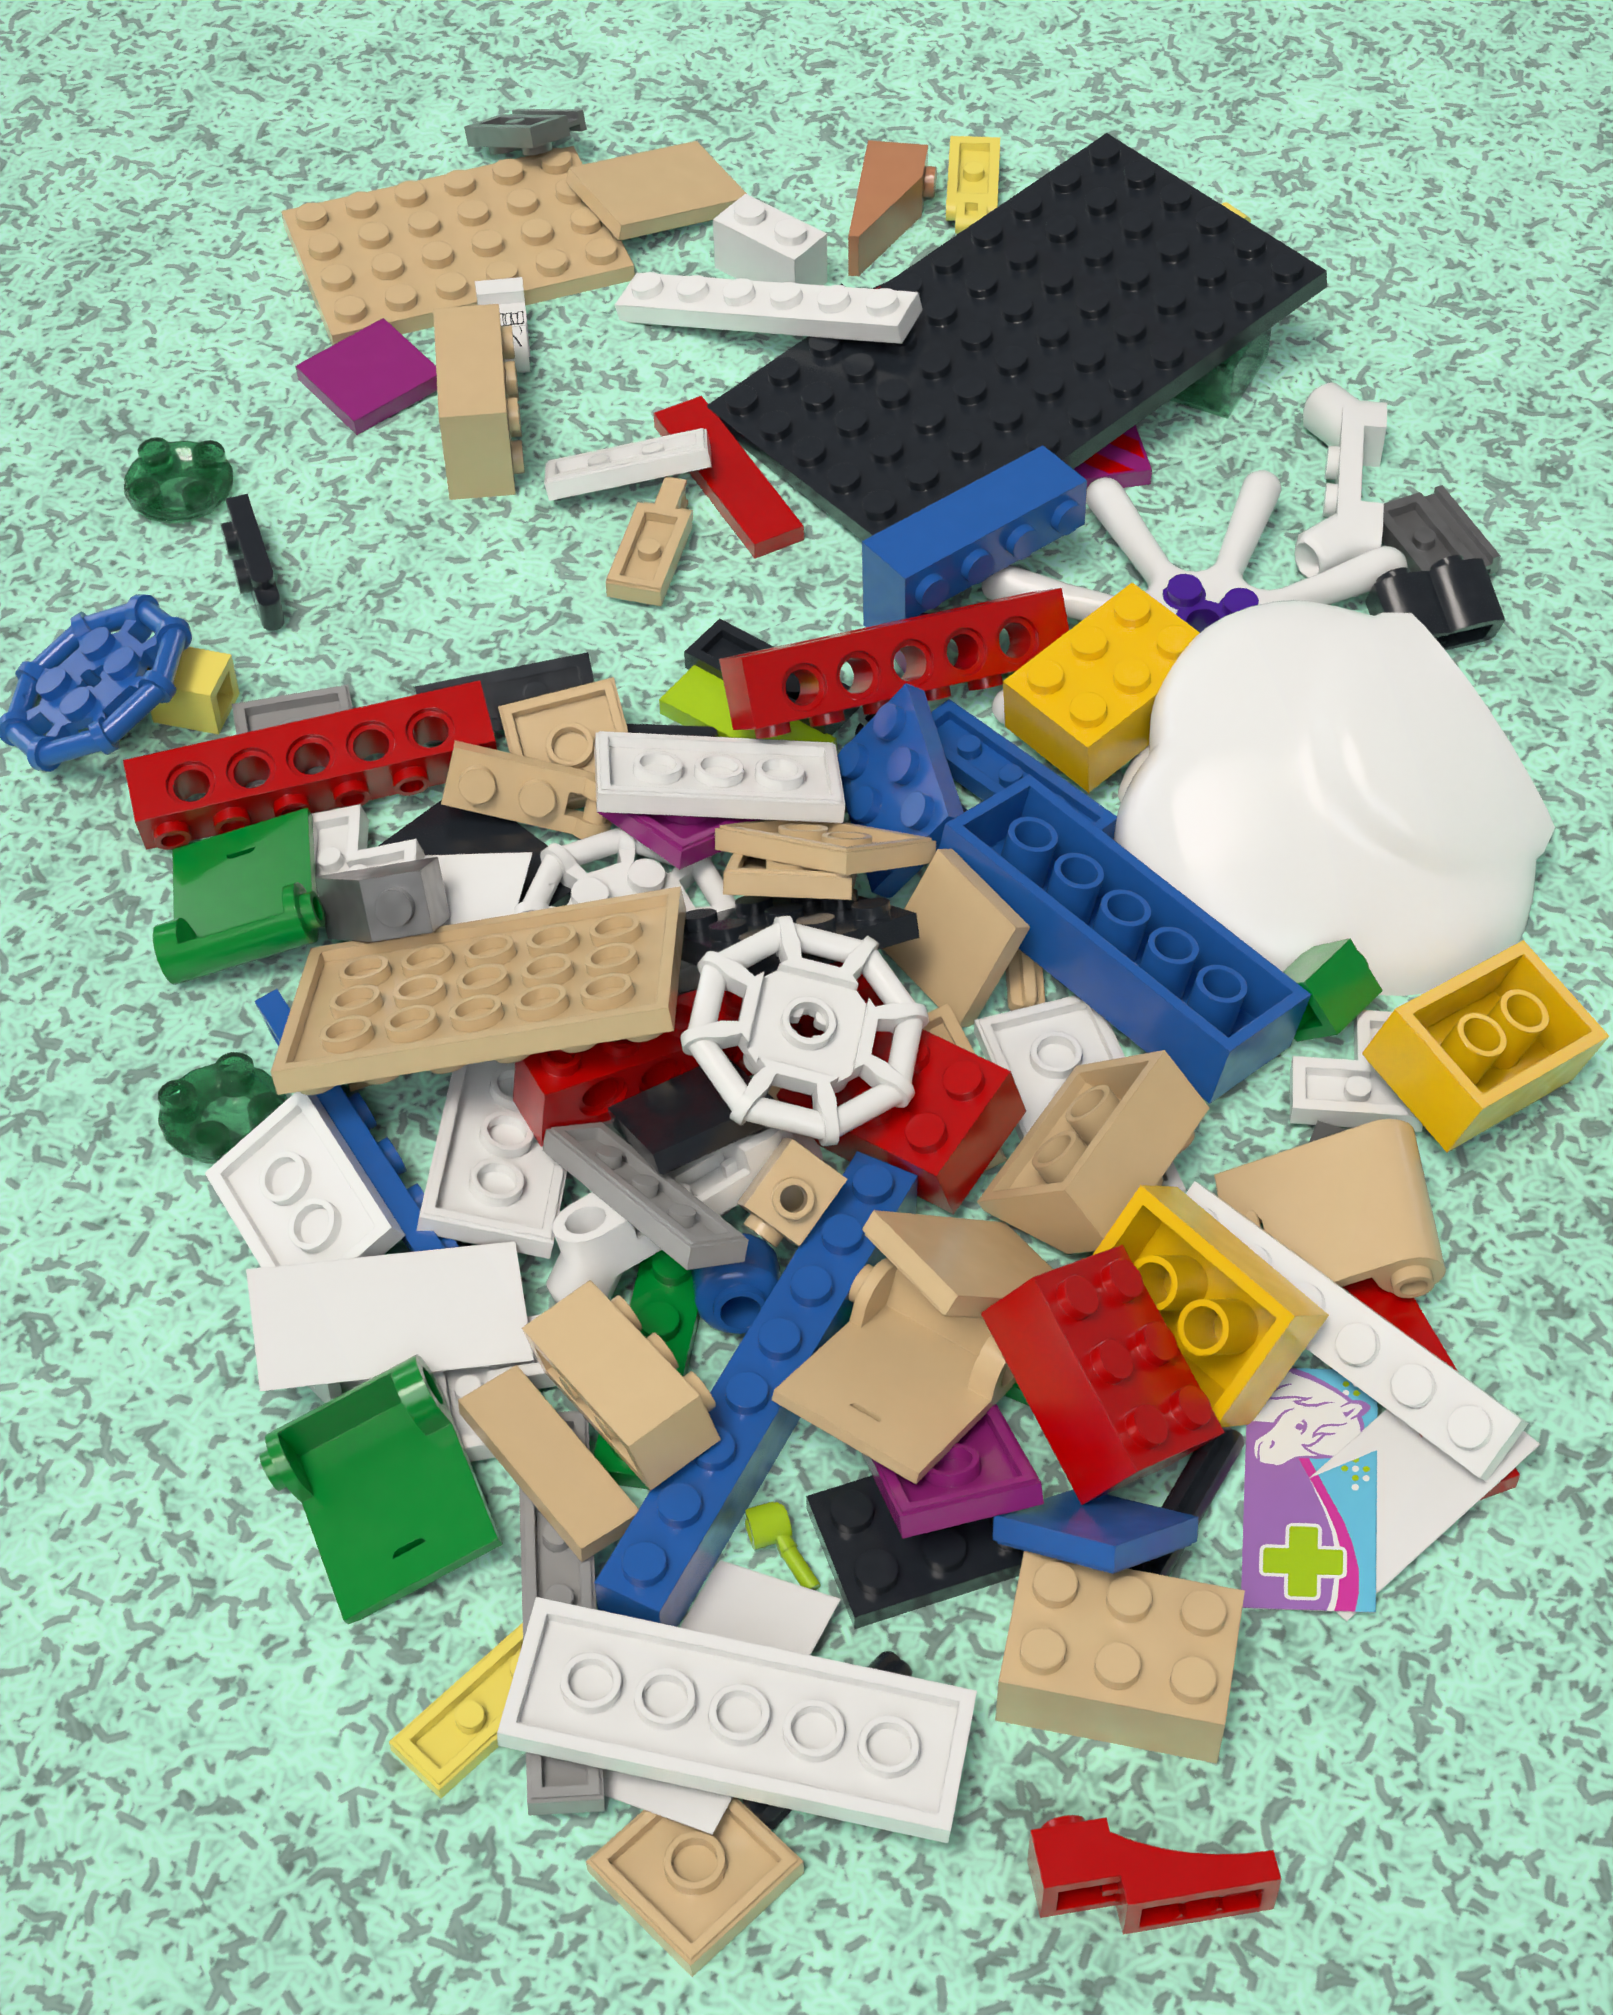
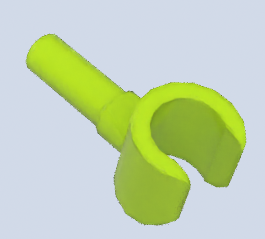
[745,1502,821,1590]

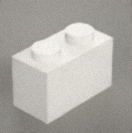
[713,194,827,285]

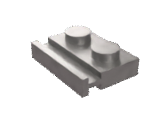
[464,109,587,155]
[1382,485,1501,574]

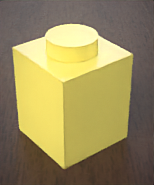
[147,647,240,735]

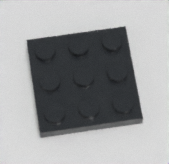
[681,889,920,977]

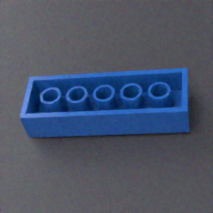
[939,774,1311,1104]

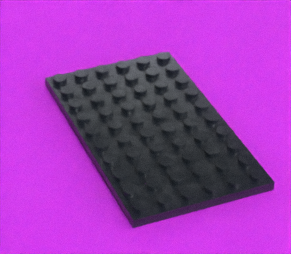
[707,133,1327,541]

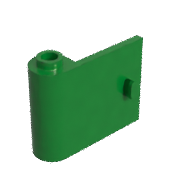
[152,808,325,985]
[259,1354,503,1624]

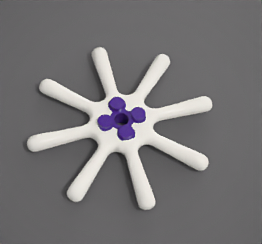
[981,470,1408,802]

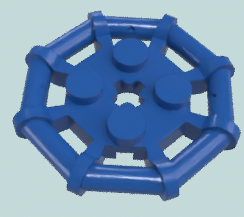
[0,594,192,772]

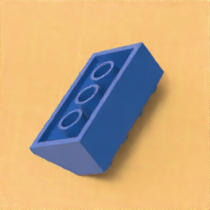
[862,445,1087,627]

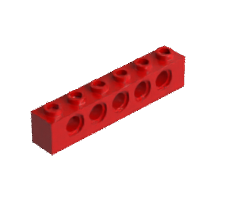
[719,588,1069,739]
[123,680,497,850]
[513,961,884,1147]

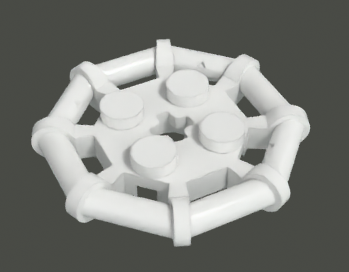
[514,827,735,993]
[680,916,929,1146]

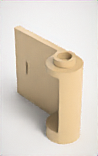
[1214,1119,1446,1298]
[772,1258,1016,1484]

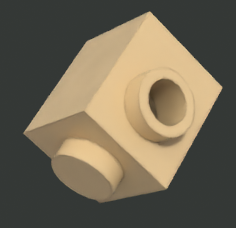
[737,1138,847,1248]

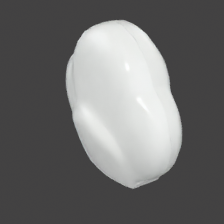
[1114,600,1555,996]

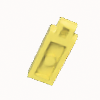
[946,136,1000,234]

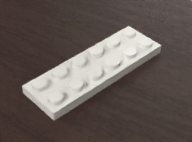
[497,1597,977,1843]

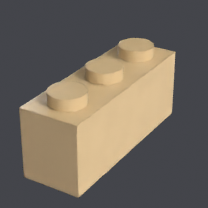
[521,1280,721,1491]

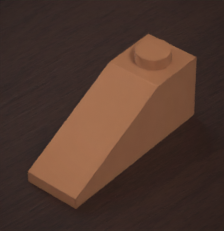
[848,140,937,277]

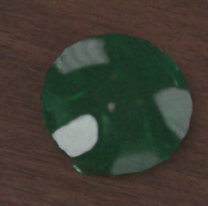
[124,437,233,524]
[158,1052,287,1164]

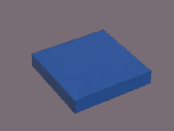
[993,1489,1199,1574]

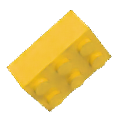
[1003,582,1200,793]
[1362,940,1610,1153]
[1093,1185,1329,1427]

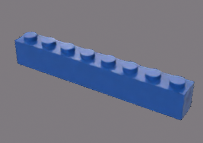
[594,1151,918,1627]

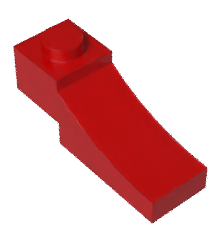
[1027,1815,1282,1935]

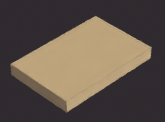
[566,141,747,241]
[715,820,936,875]
[723,853,857,900]
[862,1210,1053,1318]

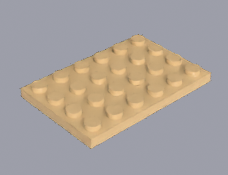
[281,146,635,345]
[271,886,686,1095]

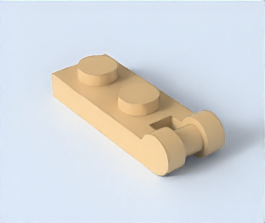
[441,741,612,839]

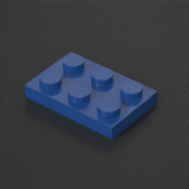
[837,683,964,898]

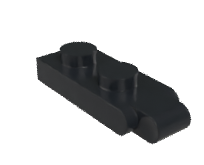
[220,494,285,631]

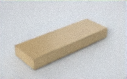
[458,1365,639,1562]

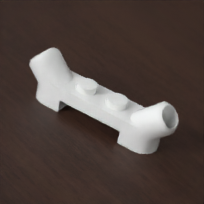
[1295,383,1387,578]
[546,1127,823,1303]

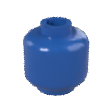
[692,1233,781,1334]

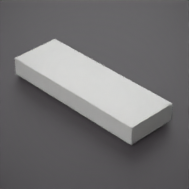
[544,428,712,501]

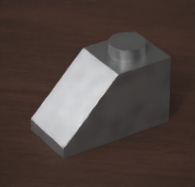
[315,857,450,942]

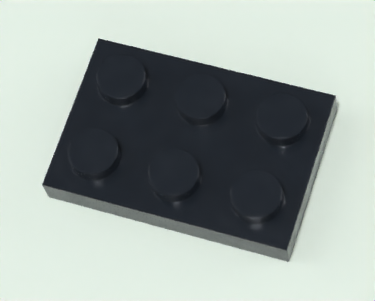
[806,1476,1024,1629]

